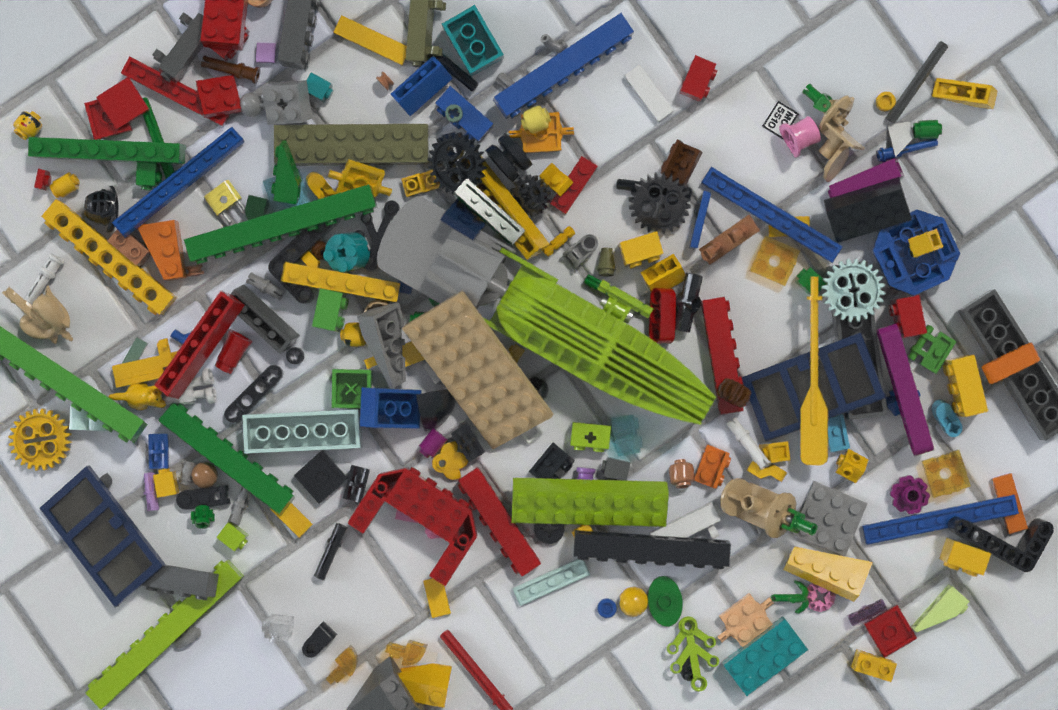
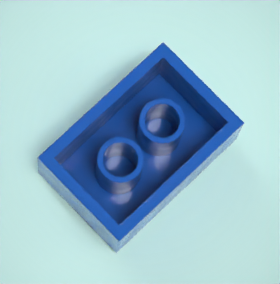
[360,388,422,429]

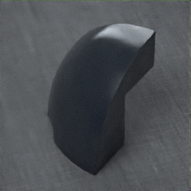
[416,389,456,432]

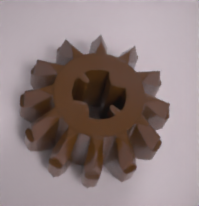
[717,378,752,407]

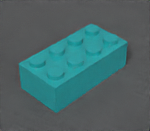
[722,616,808,696]

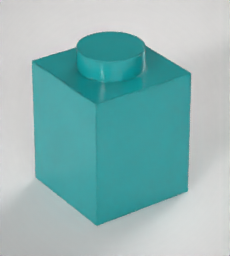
[307,72,334,102]

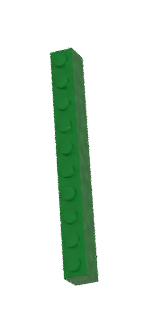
[184,184,378,265]

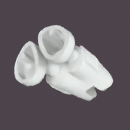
[162,368,217,405]

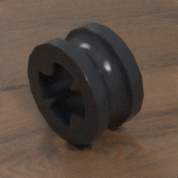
[286,347,304,364]

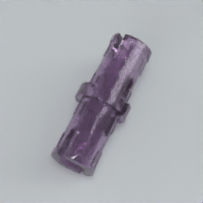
[847,598,887,626]

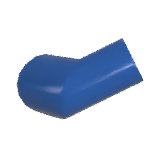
[170,329,192,345]

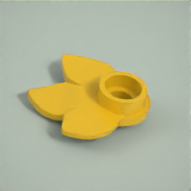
[432,441,468,480]

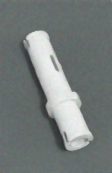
[726,417,771,470]

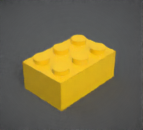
[942,355,988,417]

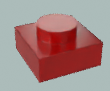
[34,169,52,191]

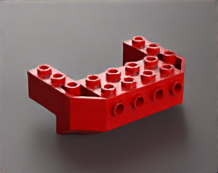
[347,467,478,586]

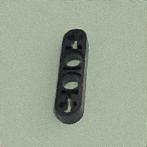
[224,365,283,423]

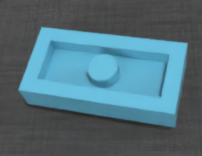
[828,414,850,452]

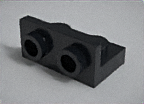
[528,442,575,479]

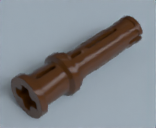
[201,55,261,84]

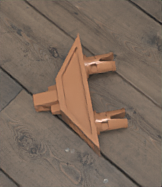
[699,215,760,265]

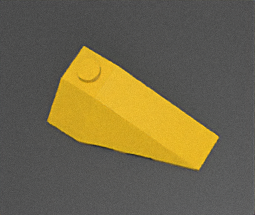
[398,663,452,708]

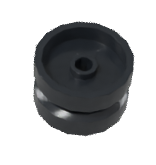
[485,133,533,183]

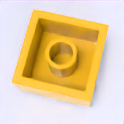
[618,231,664,269]
[939,537,991,577]

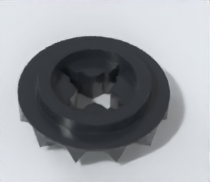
[534,523,564,544]

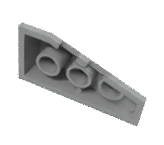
[357,303,406,389]

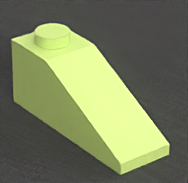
[911,584,970,632]

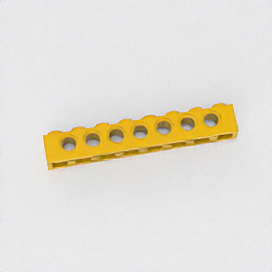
[41,199,178,315]

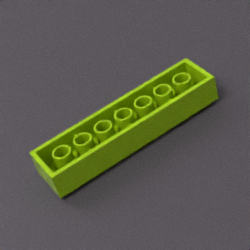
[512,478,669,527]

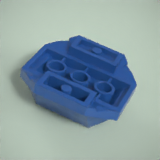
[872,209,960,296]

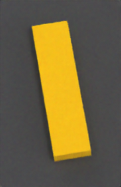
[333,15,407,66]

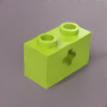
[570,422,611,452]

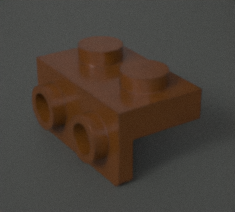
[661,139,703,187]

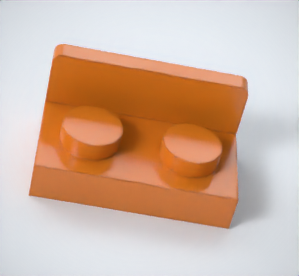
[695,445,731,489]

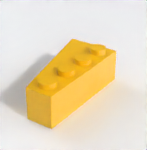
[783,547,873,602]

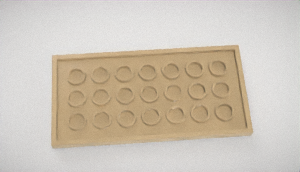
[402,290,554,449]

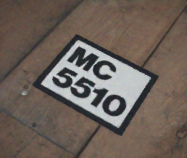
[762,101,799,139]

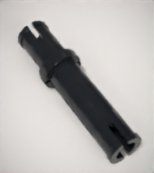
[313,523,348,580]

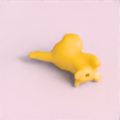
[108,382,166,411]

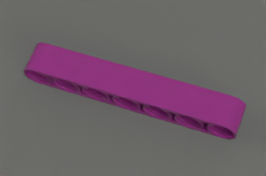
[876,323,934,456]

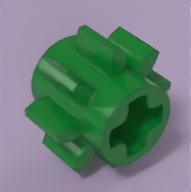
[191,505,215,529]

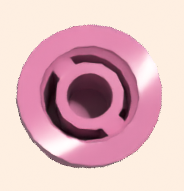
[779,116,821,158]

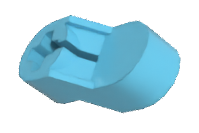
[931,399,962,437]

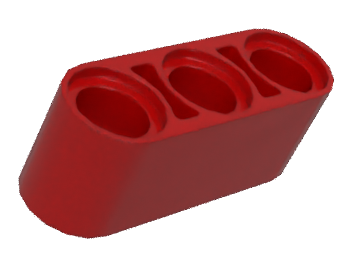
[649,288,676,344]

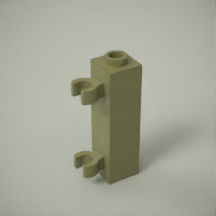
[406,0,446,67]

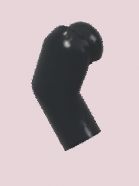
[680,657,693,681]

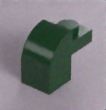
[245,195,270,220]

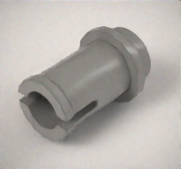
[178,461,196,485]

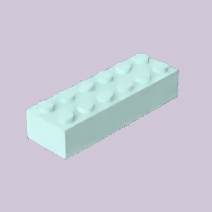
[243,409,362,454]

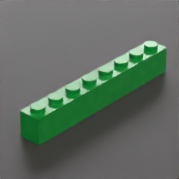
[28,137,186,164]
[158,403,295,516]

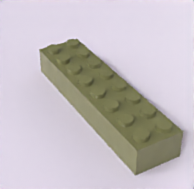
[274,124,429,166]

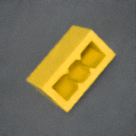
[640,254,686,292]

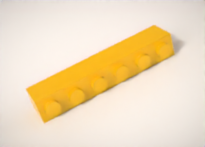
[467,156,550,260]
[281,262,400,302]

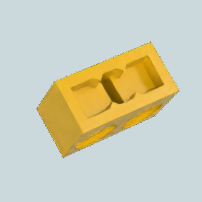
[851,649,897,682]

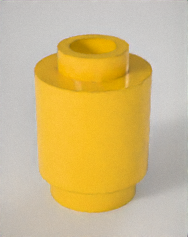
[50,172,80,198]

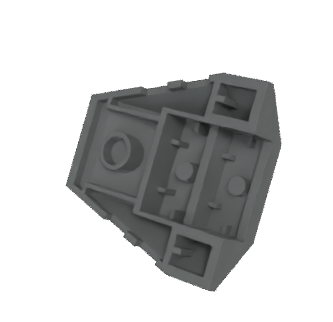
[346,656,427,710]

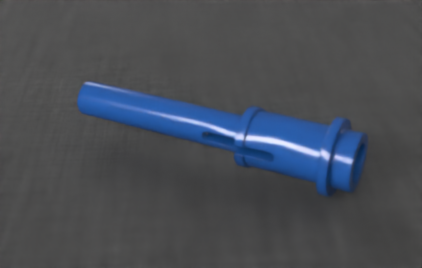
[876,139,938,163]

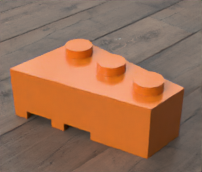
[138,220,187,281]

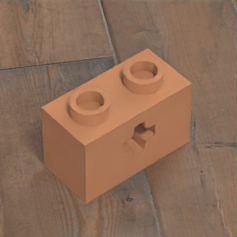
[107,230,151,267]

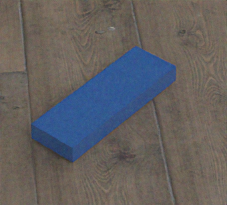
[689,191,711,249]

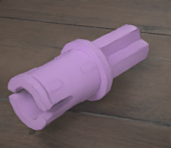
[144,472,159,511]

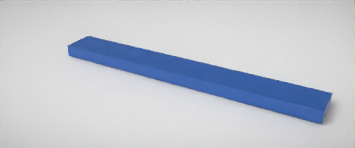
[112,127,245,238]
[701,167,843,263]
[862,494,1019,545]

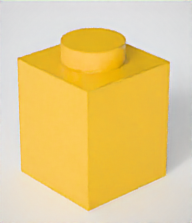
[908,229,943,257]
[153,468,180,498]

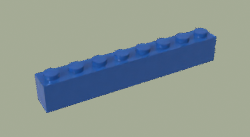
[493,13,634,119]

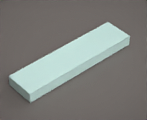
[512,559,590,606]

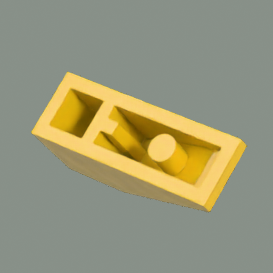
[932,78,998,109]

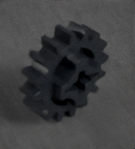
[510,174,551,217]

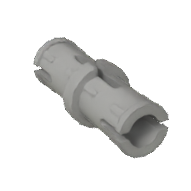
[246,272,285,301]
[228,486,251,525]

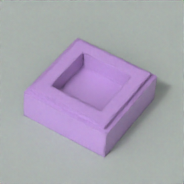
[256,43,277,63]

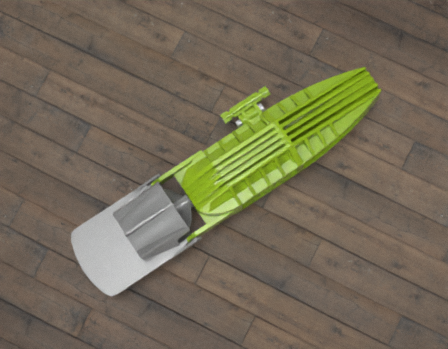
[377,196,716,425]

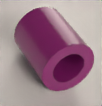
[419,428,448,458]

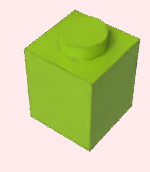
[216,521,249,552]

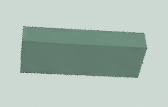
[122,337,148,363]

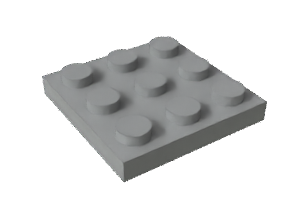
[791,481,868,557]

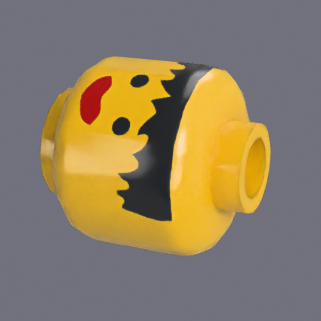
[13,111,42,140]
[340,322,366,347]

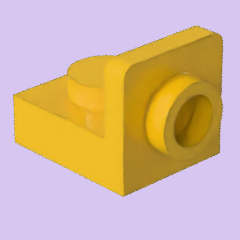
[539,163,573,196]
[759,441,790,463]

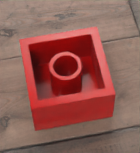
[888,295,927,338]

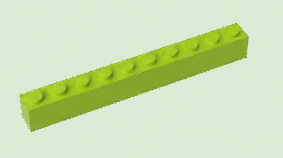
[85,559,244,710]

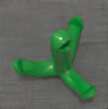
[771,580,809,614]

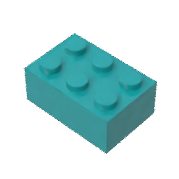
[442,5,504,77]

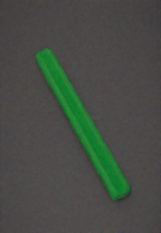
[143,97,175,179]

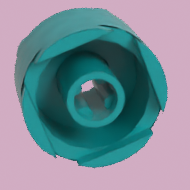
[323,232,370,272]

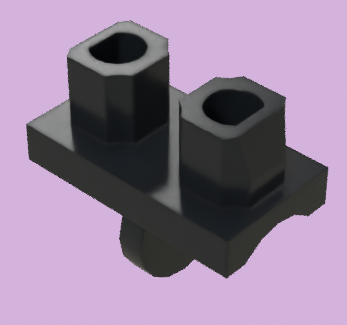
[451,423,485,462]
[343,465,370,503]

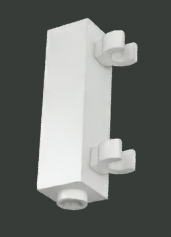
[649,502,722,539]

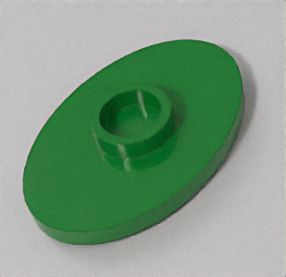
[648,576,683,627]

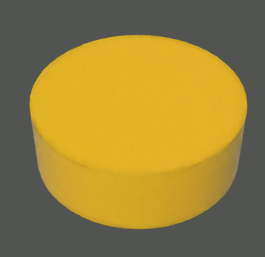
[876,92,896,112]

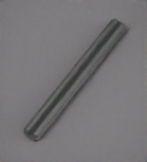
[886,41,948,123]

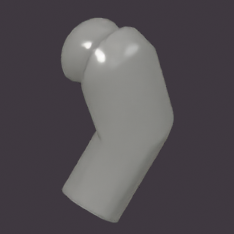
[541,34,568,53]
[174,626,201,649]

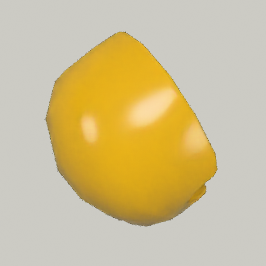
[619,586,648,617]

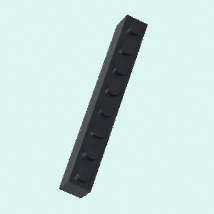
[573,530,731,569]

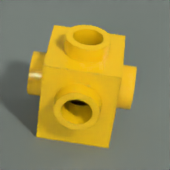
[836,449,869,483]

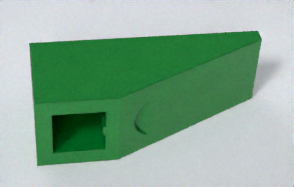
[271,140,302,204]

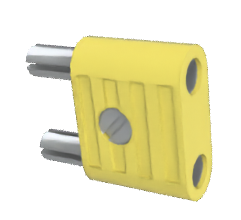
[204,180,245,225]

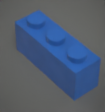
[391,56,453,116]
[435,86,494,143]

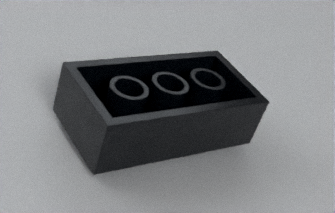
[824,177,912,243]

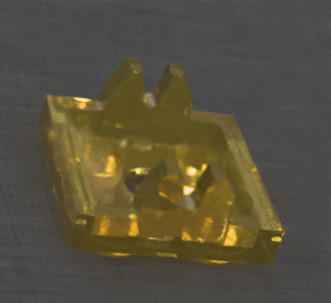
[749,236,800,286]
[921,449,971,498]

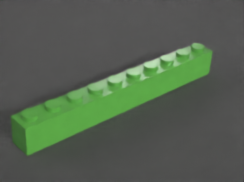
[0,326,148,443]

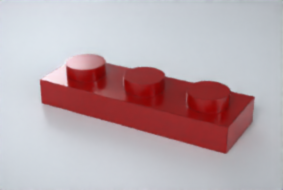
[550,156,598,214]

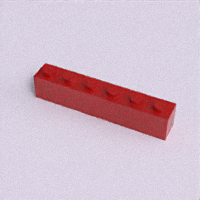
[154,291,245,399]
[701,297,746,415]
[458,467,541,576]

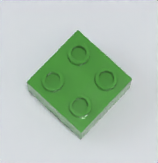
[312,288,349,332]
[332,369,373,408]

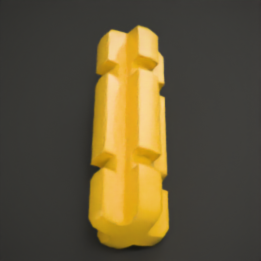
[543,226,575,257]

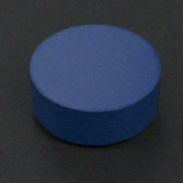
[597,598,617,618]

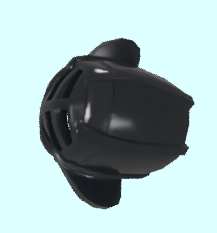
[84,185,119,233]

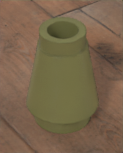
[597,248,616,277]

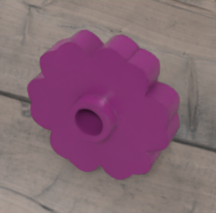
[889,475,930,514]

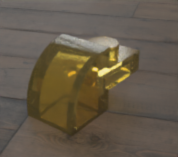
[385,640,428,666]
[326,645,358,684]

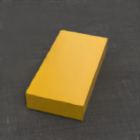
[423,578,451,618]

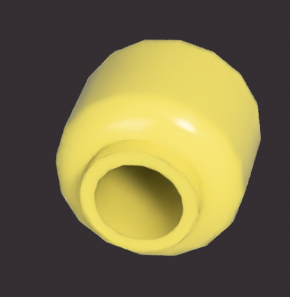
[521,106,551,134]

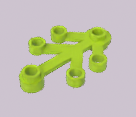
[666,616,719,692]

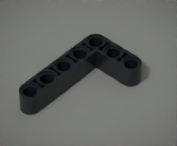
[268,218,342,304]
[948,516,1054,572]

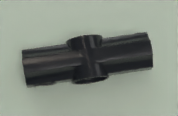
[675,272,703,332]

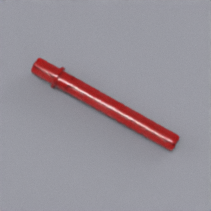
[440,630,513,710]

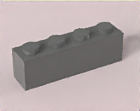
[231,285,300,354]
[141,562,219,600]

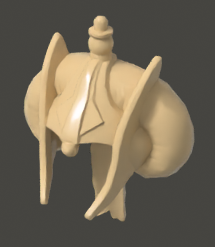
[2,285,73,344]

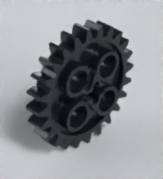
[428,132,487,195]
[629,172,691,234]

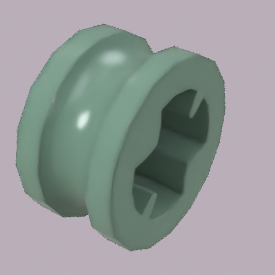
[445,104,463,123]

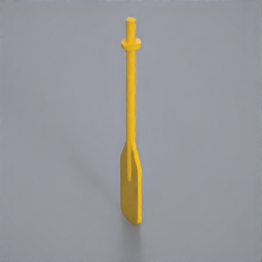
[801,277,828,465]

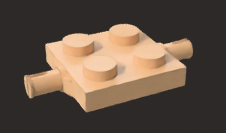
[717,593,774,648]

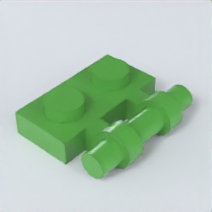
[908,325,957,374]

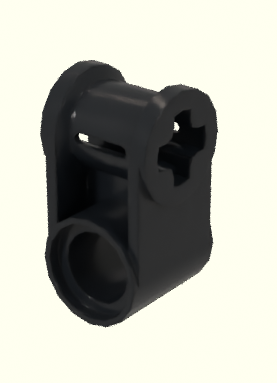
[302,621,337,658]

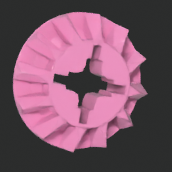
[807,583,836,612]

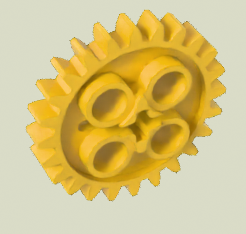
[8,408,72,471]

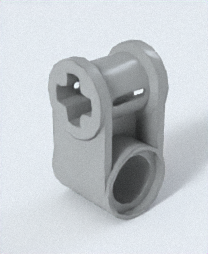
[563,234,598,268]

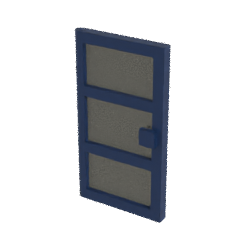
[742,333,886,442]
[39,465,166,608]

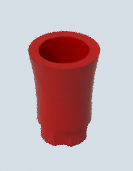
[215,329,253,374]

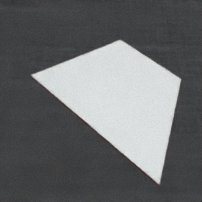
[887,121,914,157]

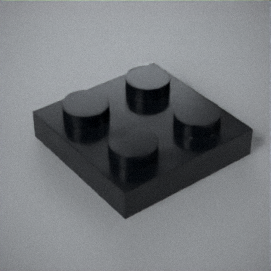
[294,450,348,504]

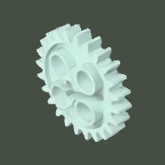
[821,259,885,322]

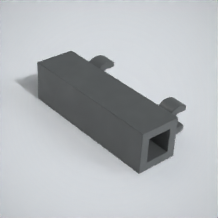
[152,12,203,83]

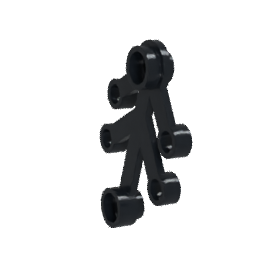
[355,200,400,271]

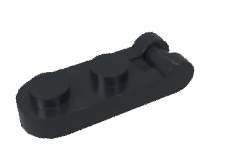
[176,485,231,510]

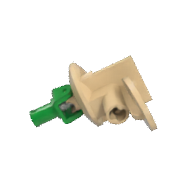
[802,84,865,182]
[720,478,818,538]

